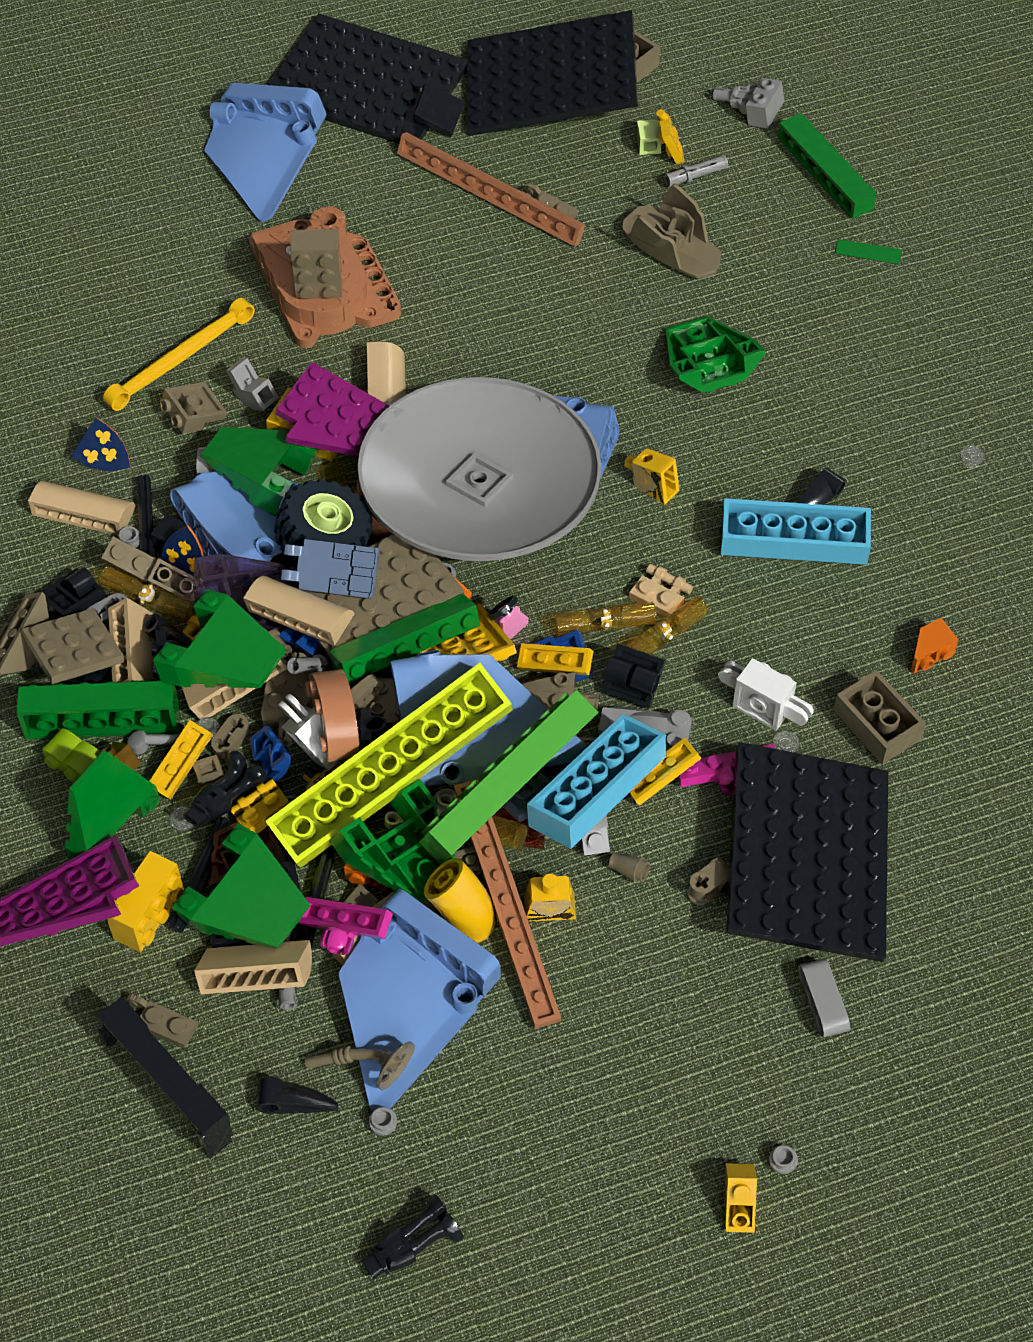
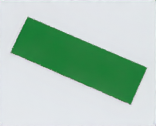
[835,239,902,264]

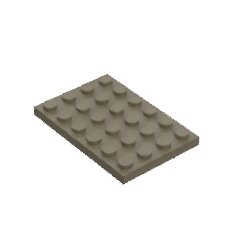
[296,534,465,660]

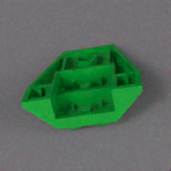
[665,316,766,393]

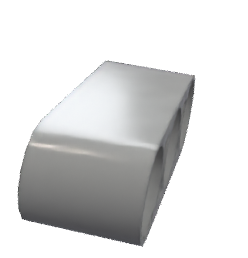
[798,959,850,1038]

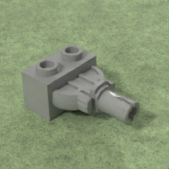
[713,78,784,129]

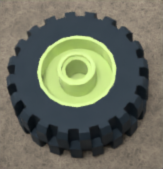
[274,479,373,564]

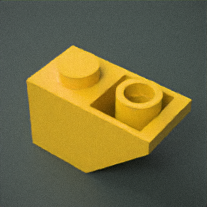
[725,1163,757,1233]

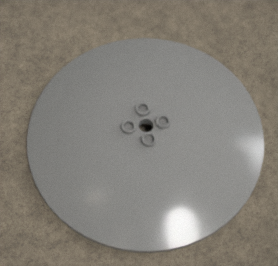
[358,377,601,561]

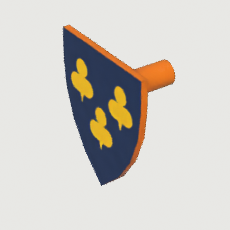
[71,417,131,471]
[161,525,205,581]

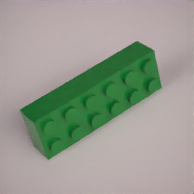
[16,680,180,740]

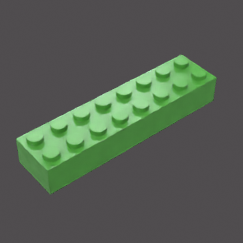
[419,689,599,865]

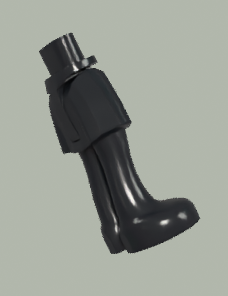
[183,750,267,827]
[361,1194,464,1280]

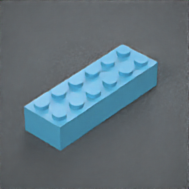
[721,498,871,565]
[527,714,666,849]

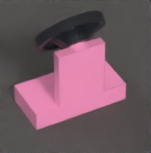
[487,595,529,640]

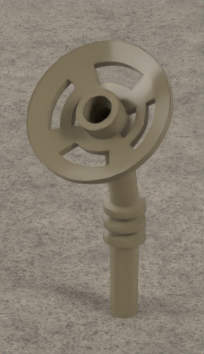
[305,1041,415,1090]

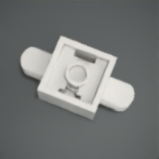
[718,658,814,731]
[278,694,349,770]

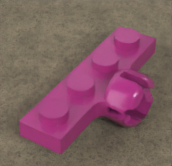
[677,744,776,797]
[298,897,393,955]

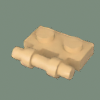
[629,564,693,620]

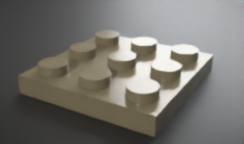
[22,608,124,684]

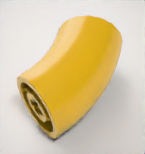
[424,858,496,943]

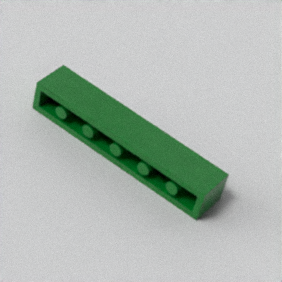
[777,113,877,219]
[329,593,480,684]

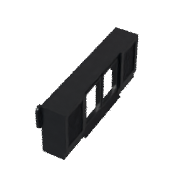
[97,996,233,1159]

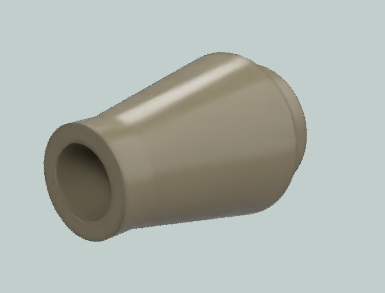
[609,853,650,882]

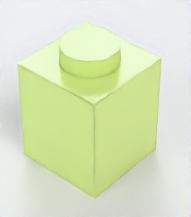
[636,119,662,155]

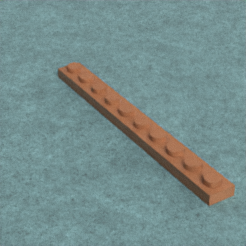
[397,132,585,246]
[454,779,561,1029]

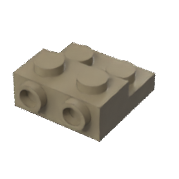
[160,382,227,434]

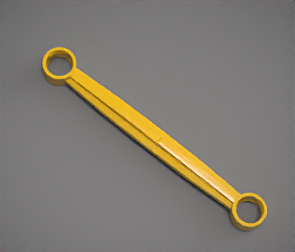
[103,298,255,411]

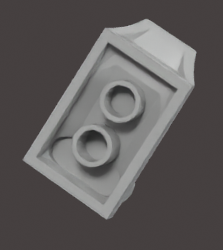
[598,706,693,751]

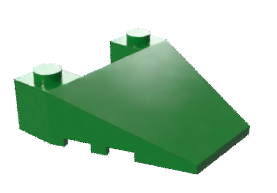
[200,427,319,516]
[153,589,286,688]
[65,750,160,860]
[330,779,455,905]
[172,823,311,949]

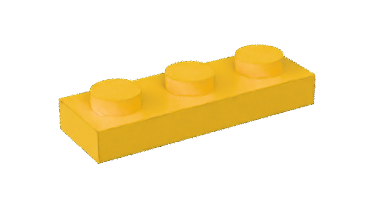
[517,643,594,675]
[150,720,213,800]
[629,737,701,806]

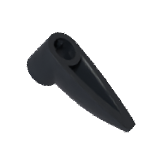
[797,467,847,505]
[142,613,193,648]
[257,1077,338,1114]

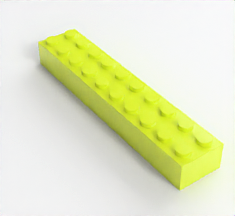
[266,663,513,868]

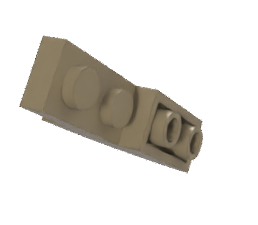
[101,537,203,603]

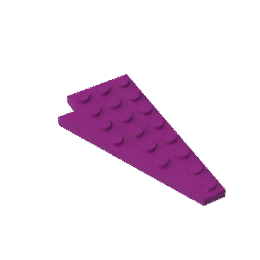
[275,362,389,456]
[0,835,139,946]

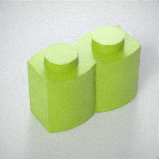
[42,728,100,782]

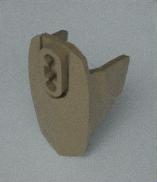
[622,184,722,278]

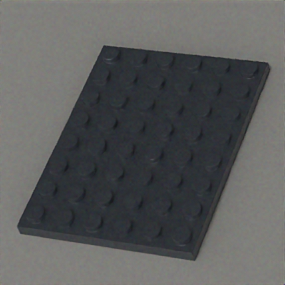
[467,10,638,136]
[268,13,468,144]
[726,742,889,962]

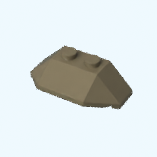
[0,592,49,675]

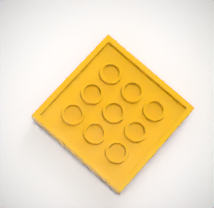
[408,604,517,661]

